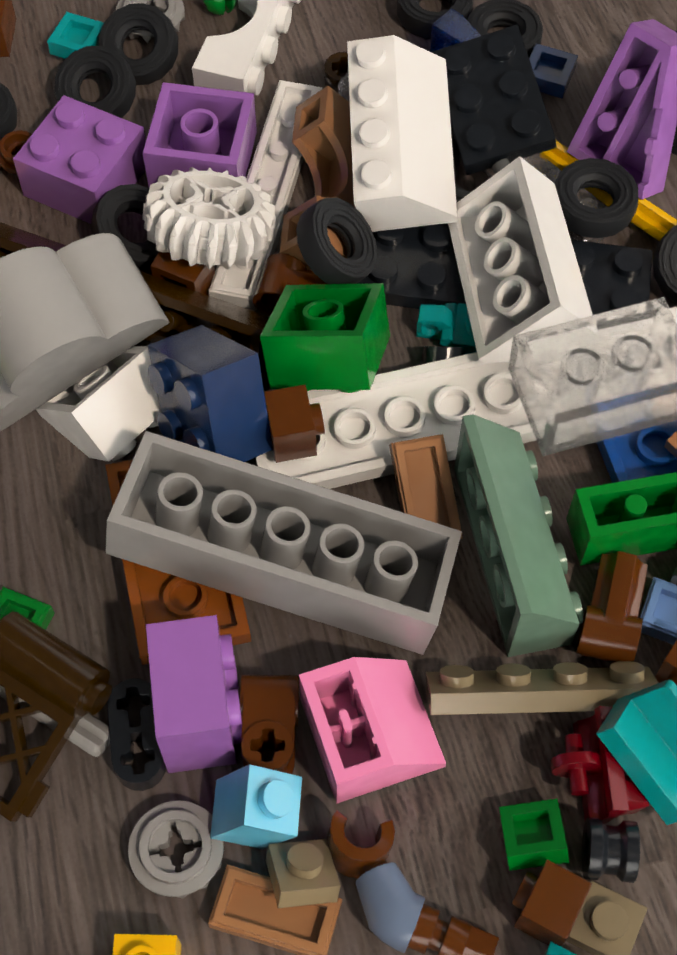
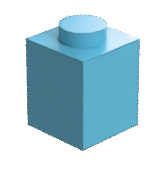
[210,764,302,849]

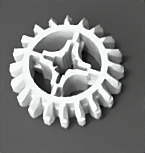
[142,167,276,269]

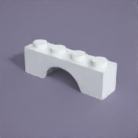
[192,0,301,96]

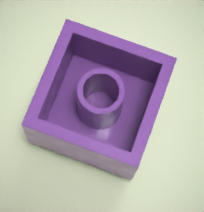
[143,82,257,187]
[13,95,146,224]
[146,615,242,773]

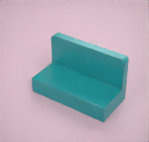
[596,680,677,825]

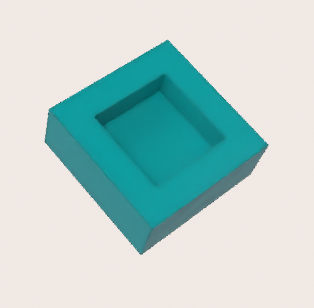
[47,12,104,59]

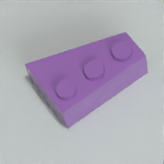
[566,19,677,200]

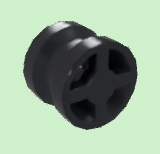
[582,817,640,883]

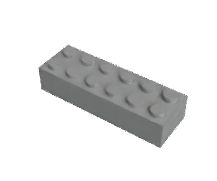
[106,431,462,655]

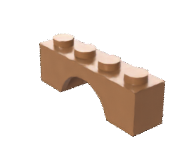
[279,86,355,271]

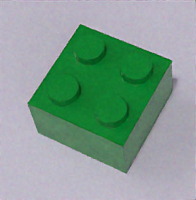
[260,283,390,393]

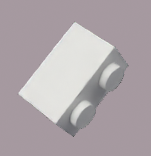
[35,346,161,462]

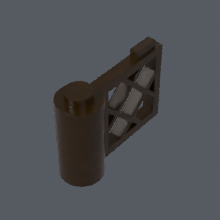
[0,612,112,822]

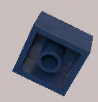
[148,325,273,462]

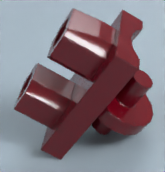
[550,706,650,824]

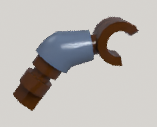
[326,810,500,955]

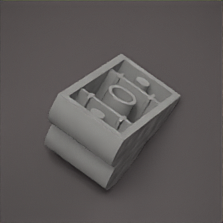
[0,233,170,431]

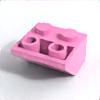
[299,657,446,803]

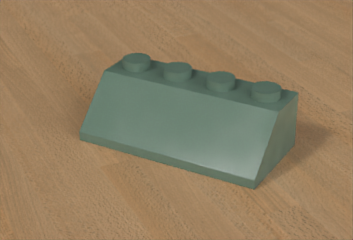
[454,414,583,657]

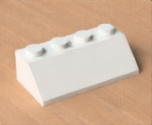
[347,35,458,232]
[448,156,597,363]

